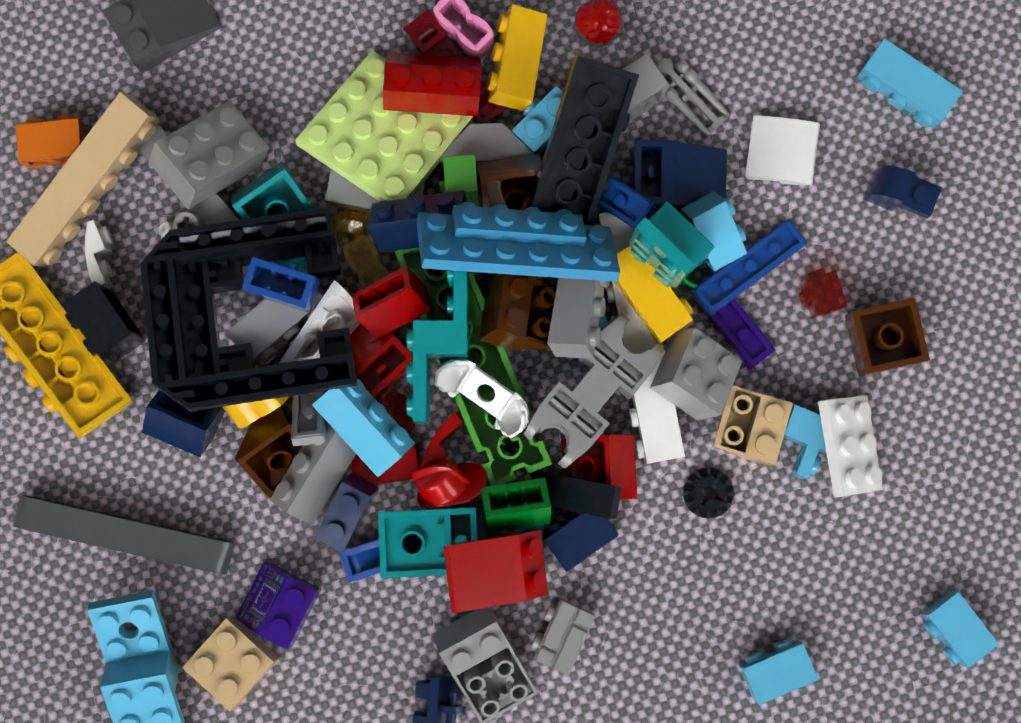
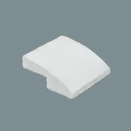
[745,115,820,186]

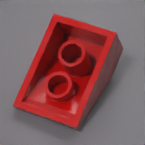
[443,530,548,613]

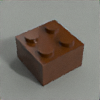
[476,153,542,210]
[844,298,930,377]

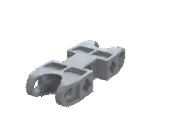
[523,314,664,469]

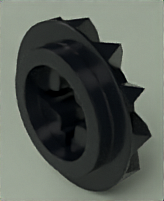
[683,467,735,519]

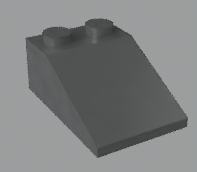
[102,0,222,74]

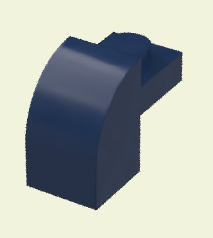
[863,166,942,219]

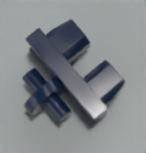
[412,675,466,723]

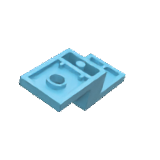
[87,590,185,723]

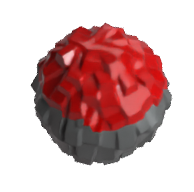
[573,0,624,48]

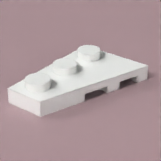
[279,280,361,364]

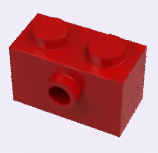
[352,265,431,339]

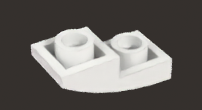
[85,220,113,288]

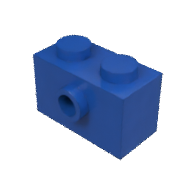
[242,257,321,313]

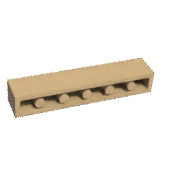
[6,92,160,267]

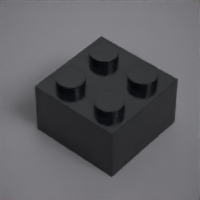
[63,281,146,362]

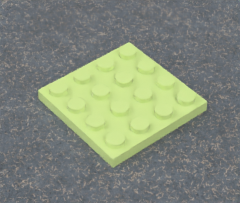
[295,50,473,201]

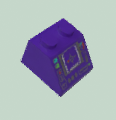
[235,560,322,650]

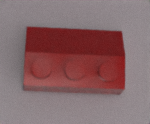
[383,52,481,116]

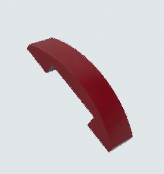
[403,9,506,124]

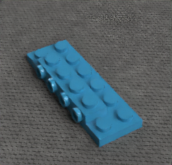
[416,202,621,282]

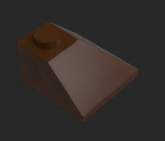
[235,406,303,498]

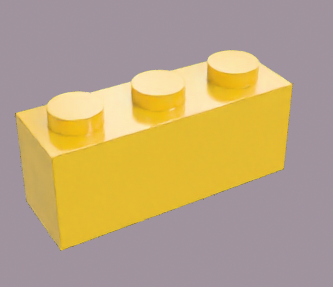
[486,4,548,111]
[614,245,693,344]

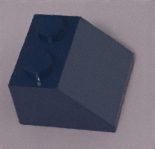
[142,390,225,457]

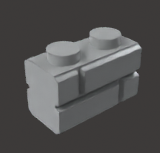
[530,598,596,676]

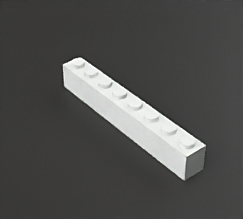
[593,212,685,464]

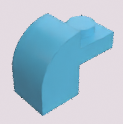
[784,405,827,479]

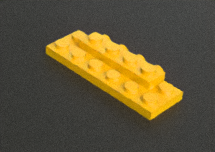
[0,252,133,440]

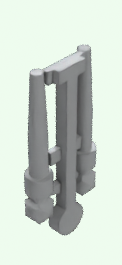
[657,58,730,137]

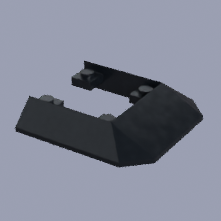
[140,207,358,412]

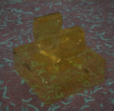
[333,207,370,245]

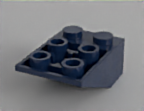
[632,139,727,211]

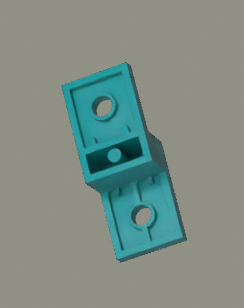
[628,201,715,289]
[406,270,469,424]
[378,507,544,578]

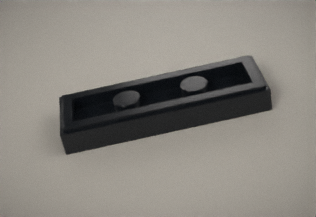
[536,471,622,519]

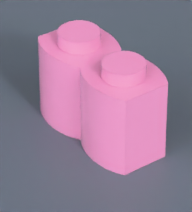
[433,0,494,59]

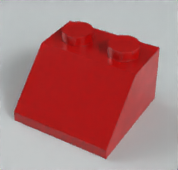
[561,435,637,500]

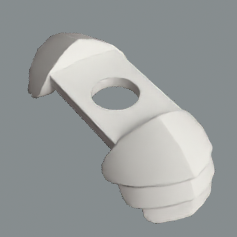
[435,358,530,438]

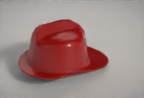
[412,458,487,510]

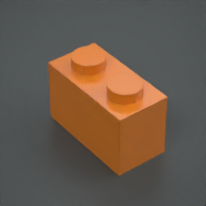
[16,115,88,168]

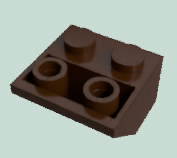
[479,274,557,350]

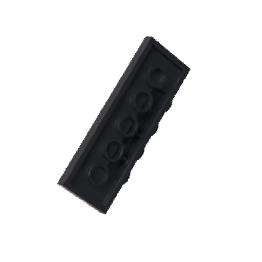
[528,55,639,225]

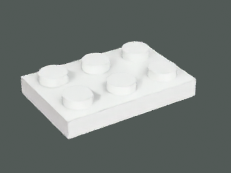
[818,395,883,498]

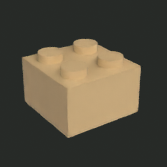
[182,616,280,711]

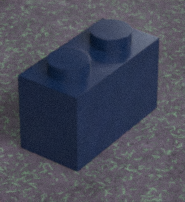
[315,473,379,552]
[544,511,619,572]

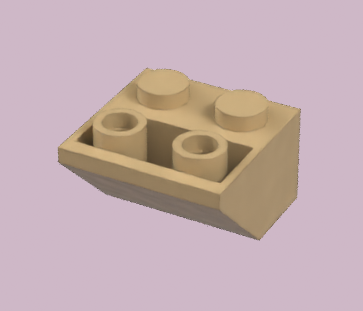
[713,385,793,466]

